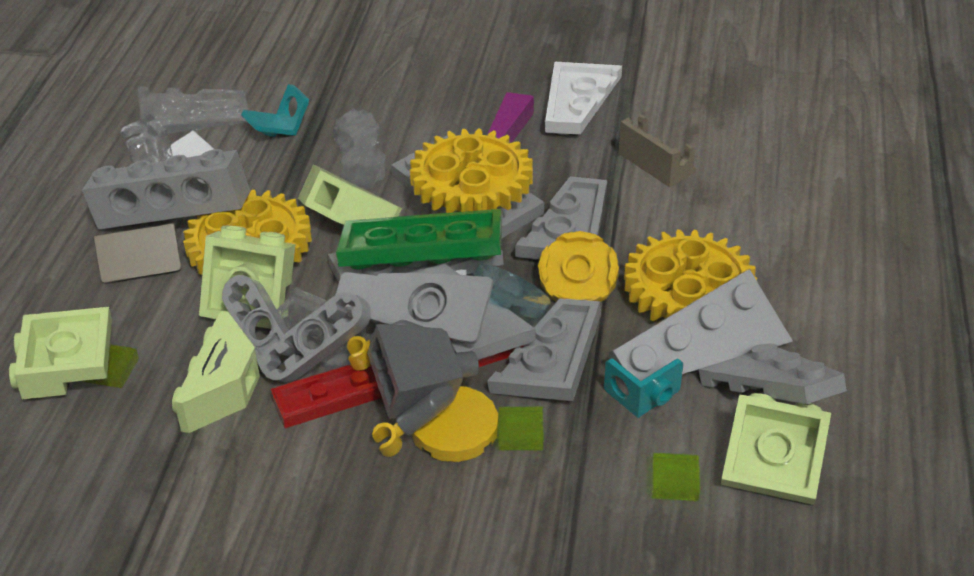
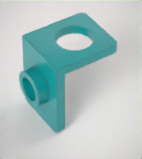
[241,84,309,136]
[604,358,683,418]

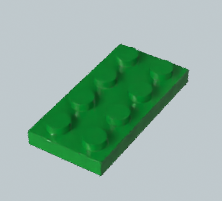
[336,209,502,270]

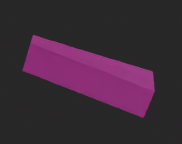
[487,92,534,143]

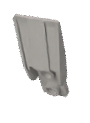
[335,272,494,344]

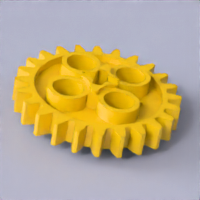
[410,128,533,213]
[183,190,312,275]
[624,229,757,321]

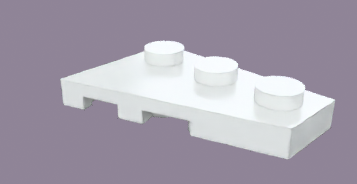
[545,62,622,135]

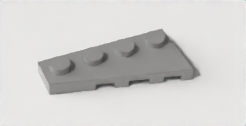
[608,269,793,381]

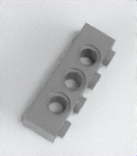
[82,149,250,229]

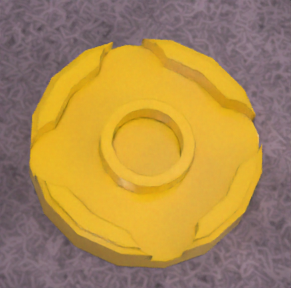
[538,231,619,302]
[411,386,498,462]

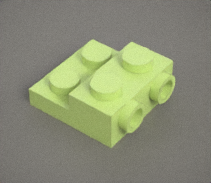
[199,225,295,329]
[9,307,112,399]
[721,393,831,505]

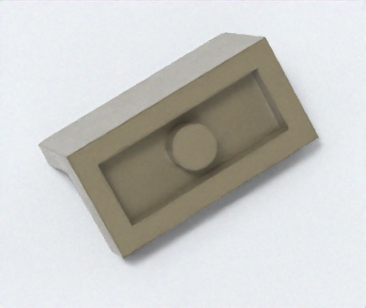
[94,223,181,283]

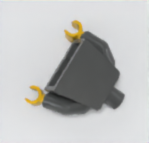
[347,320,479,457]

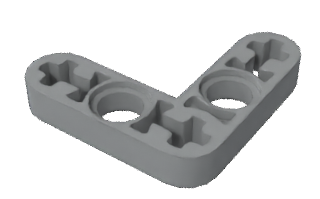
[222,275,371,383]

